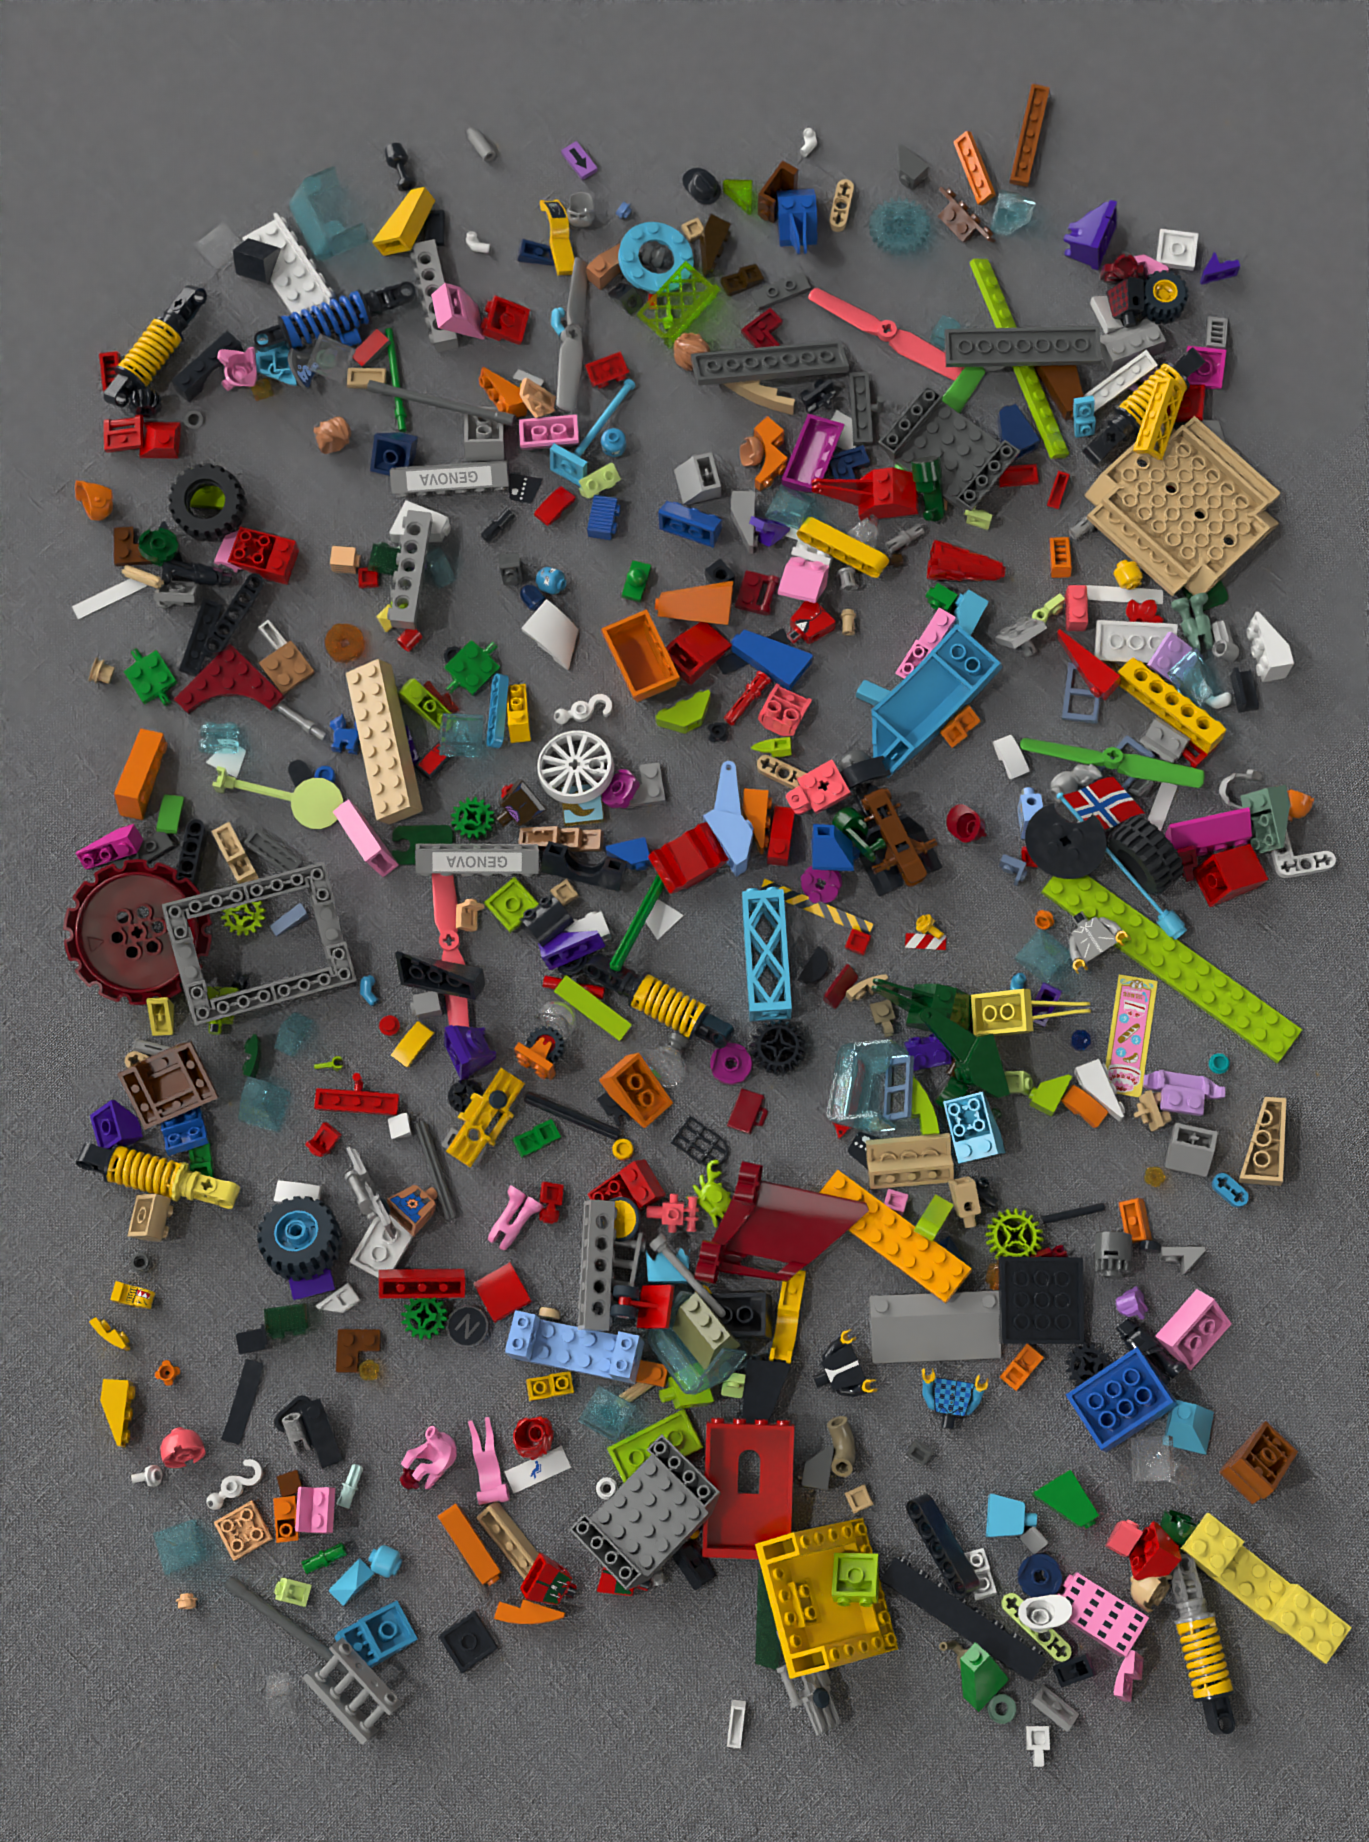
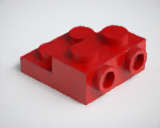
[480,295,530,345]

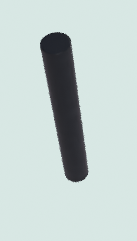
[1041,1203,1105,1225]

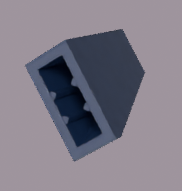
[997,403,1040,462]

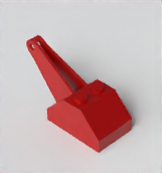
[811,467,919,521]

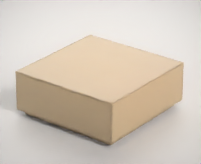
[681,217,704,243]
[550,879,579,907]
[845,1484,874,1514]

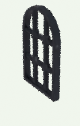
[671,1116,728,1167]

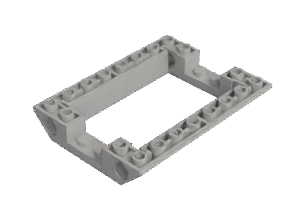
[162,862,356,1025]

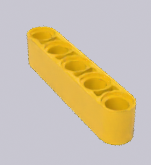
[796,517,889,578]

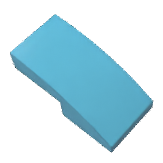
[1073,396,1096,438]

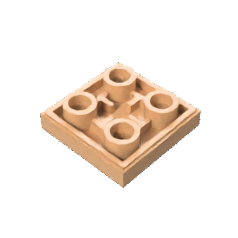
[214,1500,273,1561]

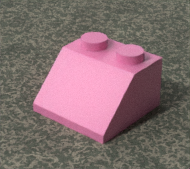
[778,557,829,603]

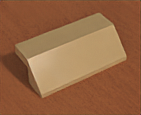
[866,1133,954,1189]

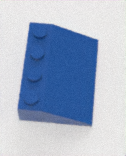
[1066,1347,1178,1453]

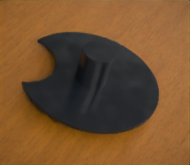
[1025,803,1107,879]

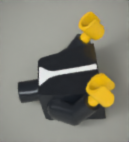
[812,1329,878,1398]

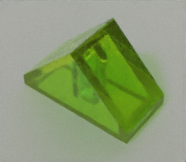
[723,179,752,215]

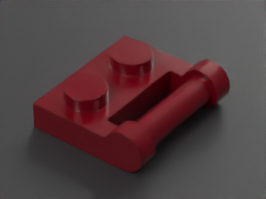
[735,570,780,616]

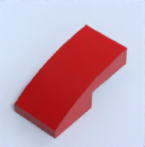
[534,486,576,526]

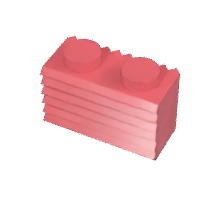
[1064,585,1088,631]

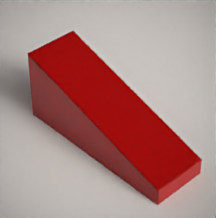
[1047,471,1070,509]

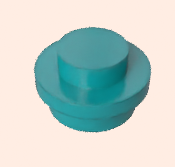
[1208,1053,1230,1074]

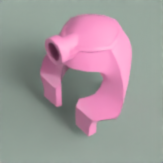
[218,347,257,391]
[401,1426,457,1489]

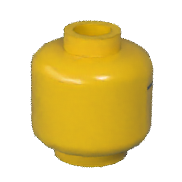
[1113,559,1143,590]

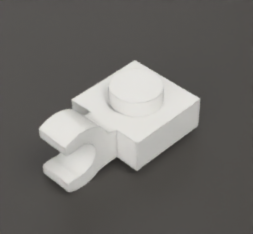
[1026,1726,1050,1767]

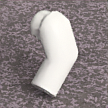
[466,231,490,254]
[1201,692,1232,709]

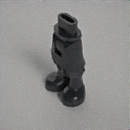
[162,558,232,586]
[1116,1318,1187,1385]

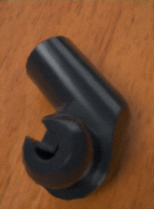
[976,1178,998,1209]

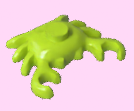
[686,1160,732,1228]

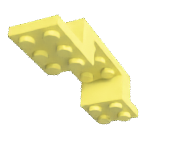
[1181,1513,1352,1664]

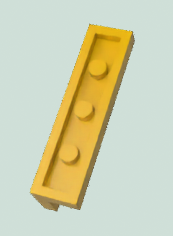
[1133,377,1186,460]

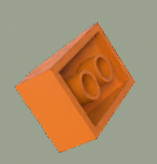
[599,1053,673,1128]

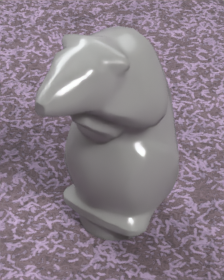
[1050,764,1102,803]

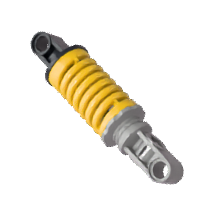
[1170,1554,1236,1735]

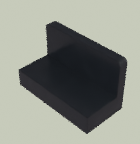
[1230,667,1259,713]

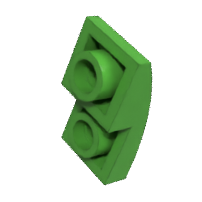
[156,794,184,834]

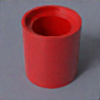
[396,629,423,652]

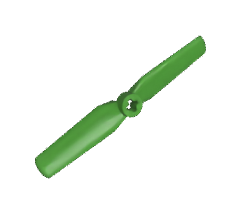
[894,367,985,471]
[1020,738,1205,788]

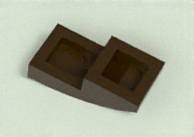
[720,263,764,297]

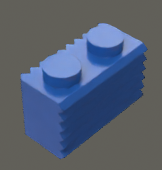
[587,495,621,540]

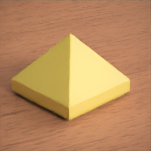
[376,604,392,632]

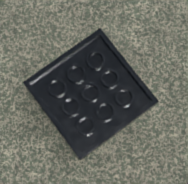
[998,1257,1084,1344]

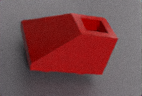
[1129,1521,1182,1581]

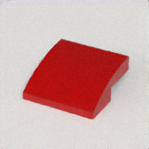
[473,1263,532,1323]

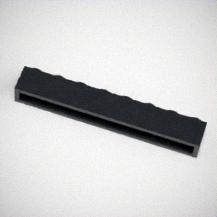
[880,1556,1045,1682]

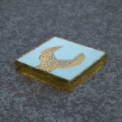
[560,782,605,826]

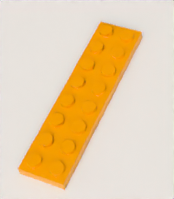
[819,1170,972,1304]

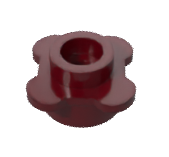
[400,1467,419,1490]

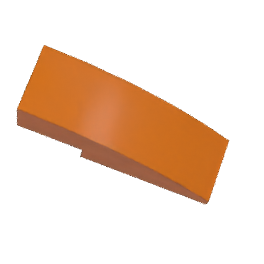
[494,1600,566,1624]

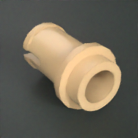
[840,609,856,636]

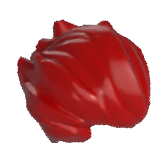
[513,1416,554,1460]

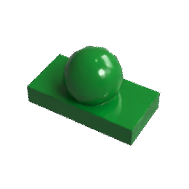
[621,560,651,603]

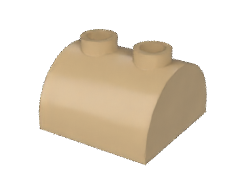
[128,1194,173,1242]

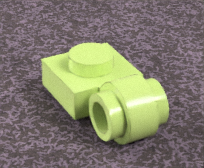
[1031,593,1065,624]

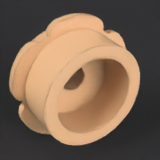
[176,1593,198,1609]

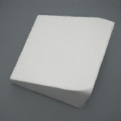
[388,1113,412,1139]

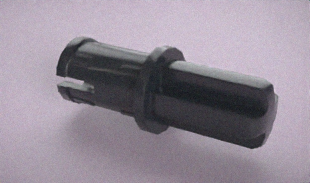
[481,508,514,542]

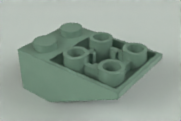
[1240,785,1290,854]

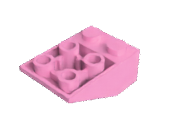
[431,283,485,340]

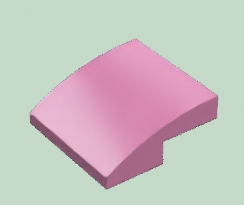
[1114,1650,1144,1702]

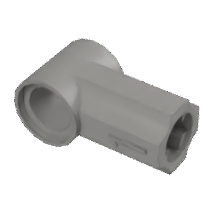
[1211,620,1239,662]

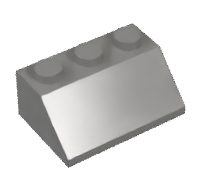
[1100,319,1166,372]

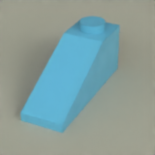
[954,589,989,636]

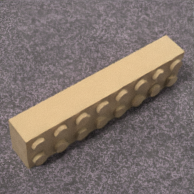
[346,659,423,825]

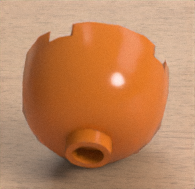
[1287,789,1315,822]

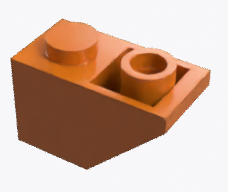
[273,1496,300,1543]

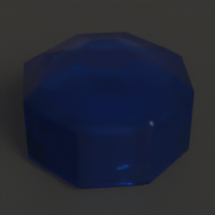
[1071,1030,1091,1051]

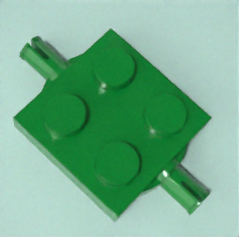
[443,639,500,696]
[123,648,178,706]

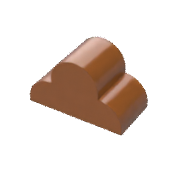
[1219,1421,1298,1504]

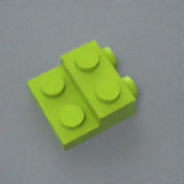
[831,1553,879,1607]

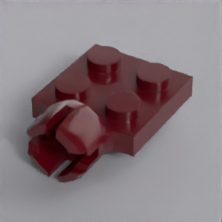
[1100,254,1144,283]

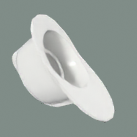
[1018,1595,1072,1633]

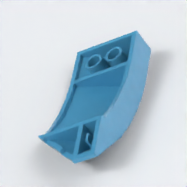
[871,624,1003,778]

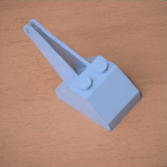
[703,761,754,877]

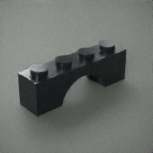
[171,331,244,403]
[541,841,627,892]

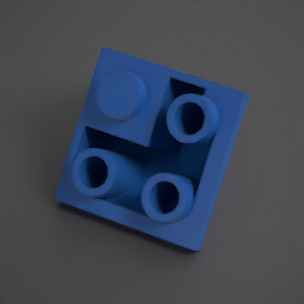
[811,824,854,871]

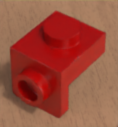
[305,1122,342,1157]

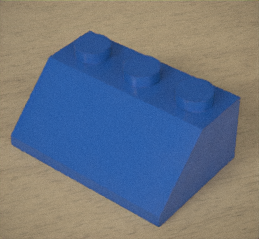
[658,501,722,548]

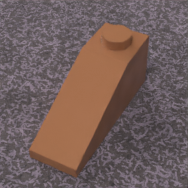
[586,243,640,290]

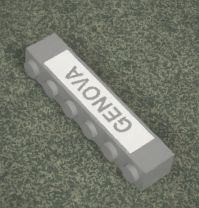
[390,460,509,497]
[415,844,539,876]

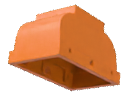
[601,609,680,703]

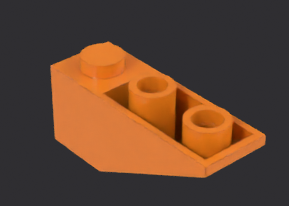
[479,367,528,418]
[742,788,772,854]

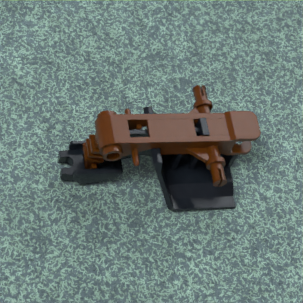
[855,783,943,897]

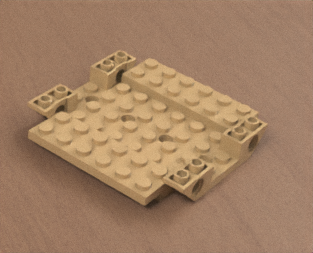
[1085,416,1281,597]

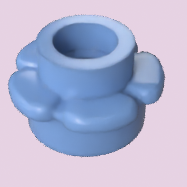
[615,201,632,219]

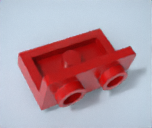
[584,351,630,389]

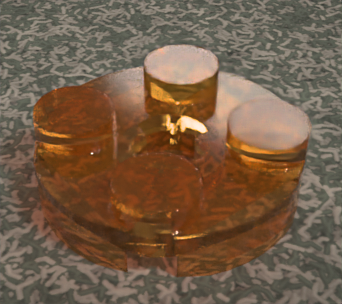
[325,623,365,663]

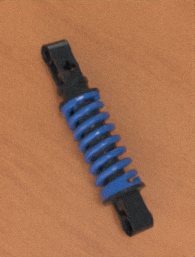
[254,281,415,352]

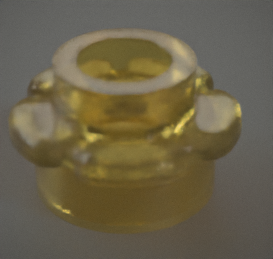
[1144,1166,1165,1187]
[358,1359,380,1381]

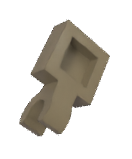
[869,1000,895,1038]

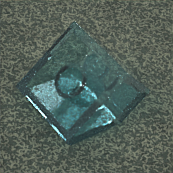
[439,713,483,758]

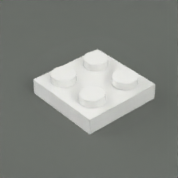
[1156,229,1198,271]

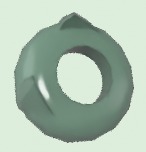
[986,1693,1016,1724]

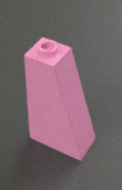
[333,799,399,877]

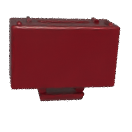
[727,1088,769,1135]

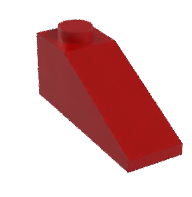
[767,806,795,867]

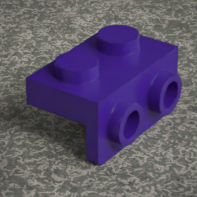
[904,1034,951,1071]

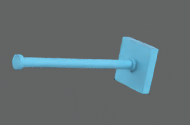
[550,379,636,487]

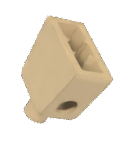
[948,1176,981,1228]

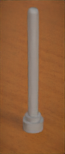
[649,1234,726,1317]

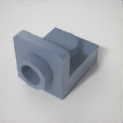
[999,854,1028,886]

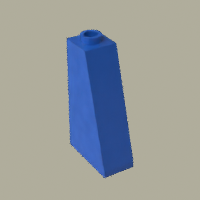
[731,630,813,691]

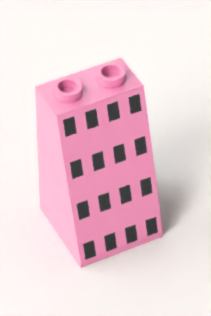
[1057,1573,1149,1657]

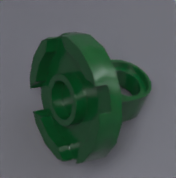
[139,528,178,567]

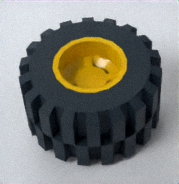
[1141,270,1189,324]

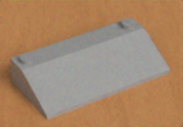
[869,1291,1001,1364]

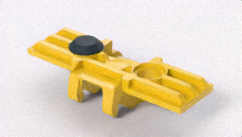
[446,1068,525,1168]

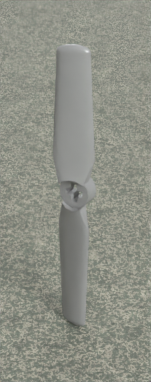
[556,257,588,411]

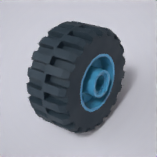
[257,1196,343,1281]

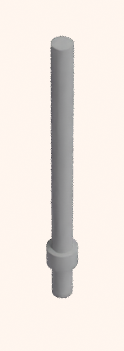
[275,702,327,741]

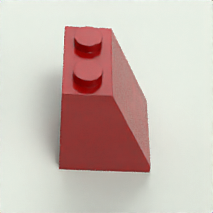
[1193,844,1268,907]

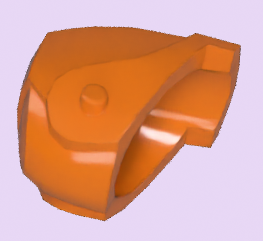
[75,480,113,521]

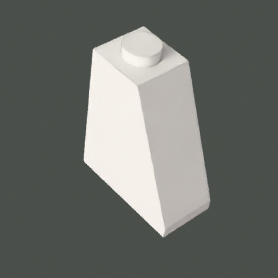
[389,501,451,543]

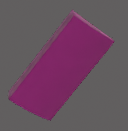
[782,414,845,492]

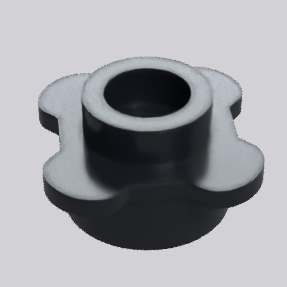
[707,722,728,742]

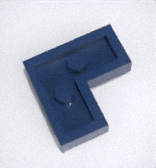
[829,445,870,479]

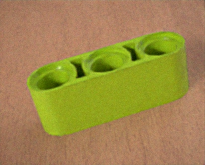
[914,1194,954,1241]

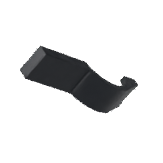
[809,756,891,811]

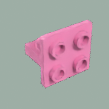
[295,1487,335,1534]

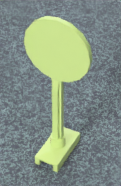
[212,766,343,829]

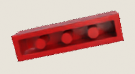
[378,1269,465,1299]

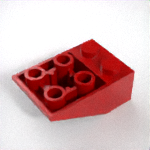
[228,527,299,585]
[665,622,732,686]
[587,1159,666,1212]

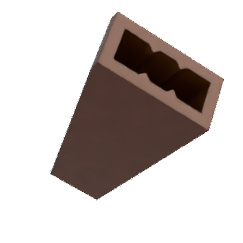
[1033,365,1083,421]

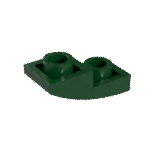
[242,1033,261,1081]

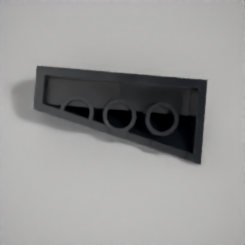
[395,951,486,1000]

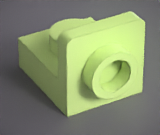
[964,506,992,530]
[1004,1071,1033,1095]
[721,1371,745,1399]
[274,1578,312,1607]

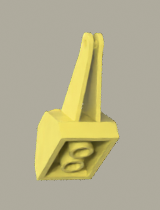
[971,989,1091,1036]

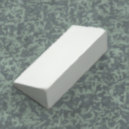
[1090,296,1124,334]

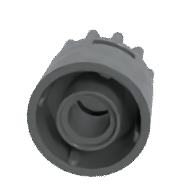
[1095,1232,1132,1279]

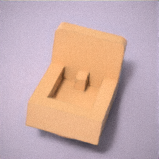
[456,899,484,932]

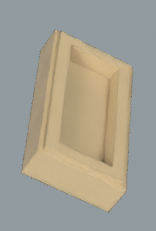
[347,368,387,389]

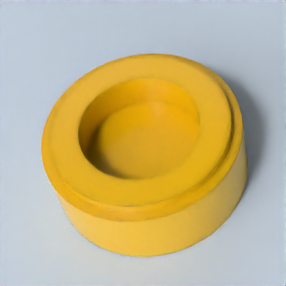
[612,1139,633,1161]

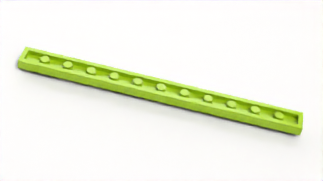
[969,259,1069,459]

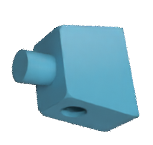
[986,1494,1037,1538]

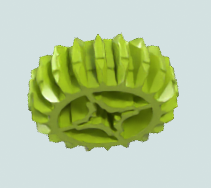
[985,1208,1043,1260]

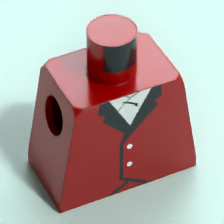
[787,601,836,644]

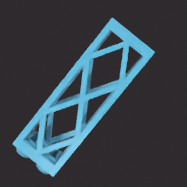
[742,887,792,1021]

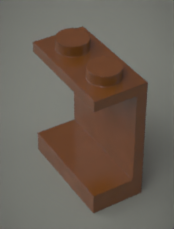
[758,160,798,224]

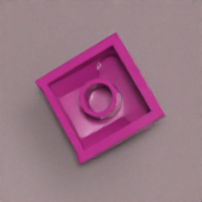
[1186,346,1226,389]

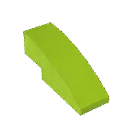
[911,1076,940,1136]

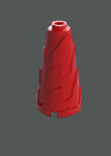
[927,540,1006,581]

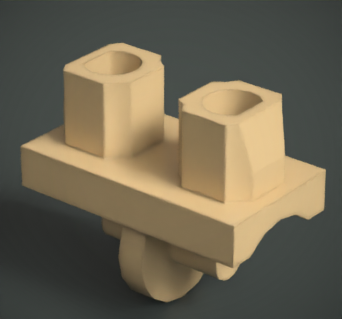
[1134,1090,1171,1132]

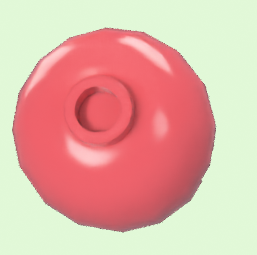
[160,1427,205,1468]

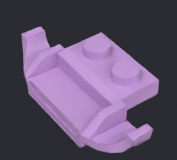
[1143,1070,1225,1116]

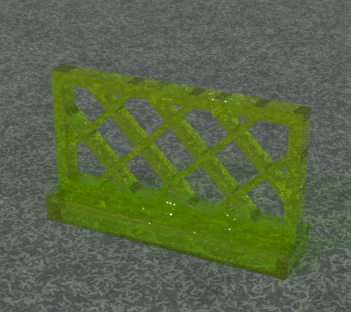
[636,261,721,348]

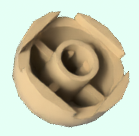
[1130,1574,1173,1613]

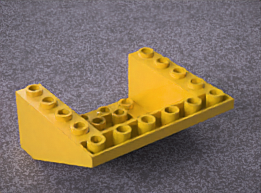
[755,1518,898,1679]

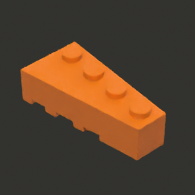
[114,728,167,820]

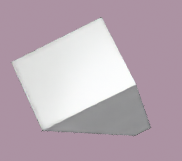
[258,620,287,650]
[727,1700,746,1748]

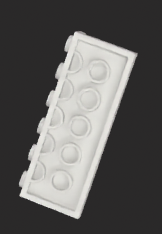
[242,213,335,316]

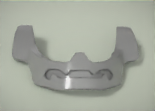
[1219,769,1262,810]

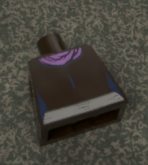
[496,779,547,827]

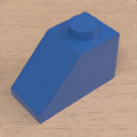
[605,837,651,871]

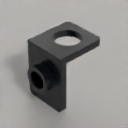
[608,282,643,315]
[236,1324,268,1355]

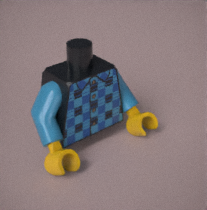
[921,1368,989,1430]

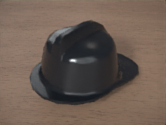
[682,168,721,205]

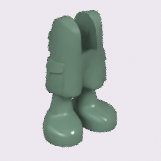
[1171,592,1214,652]

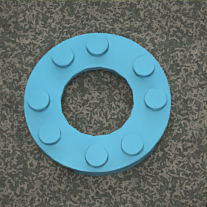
[618,222,694,295]

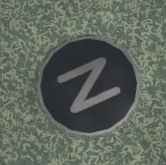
[446,1305,489,1348]

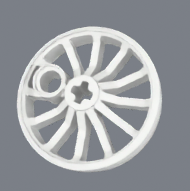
[538,731,614,804]

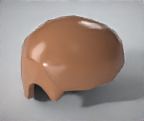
[740,436,764,467]

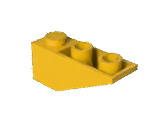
[507,684,531,743]
[100,1379,136,1448]

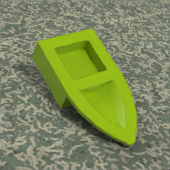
[751,737,792,757]

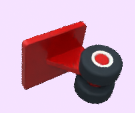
[610,1285,674,1329]

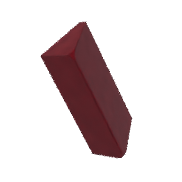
[823,964,858,1009]

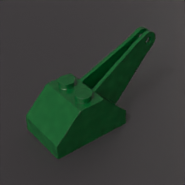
[871,978,972,1032]
[919,1008,1010,1098]

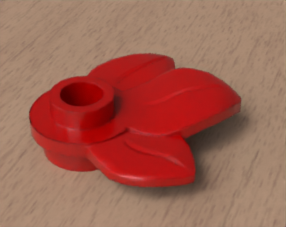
[1125,599,1164,623]

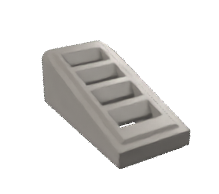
[1205,316,1228,349]

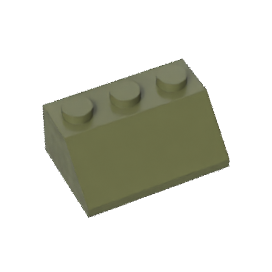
[672,1292,740,1374]

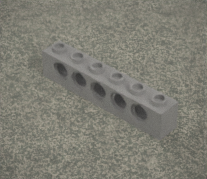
[410,239,459,352]
[387,510,433,630]
[578,1199,617,1332]

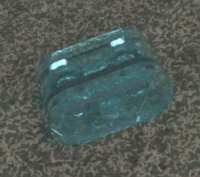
[198,722,240,754]

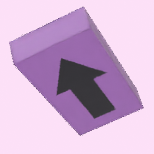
[561,141,598,180]

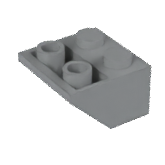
[674,452,721,506]
[1164,1123,1218,1177]

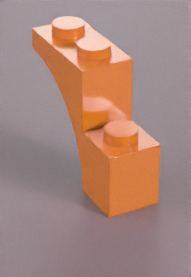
[754,416,787,492]

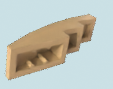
[723,380,795,415]
[211,822,259,884]

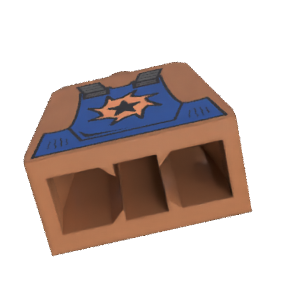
[387,1185,438,1236]

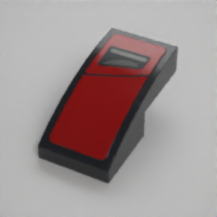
[415,737,459,780]

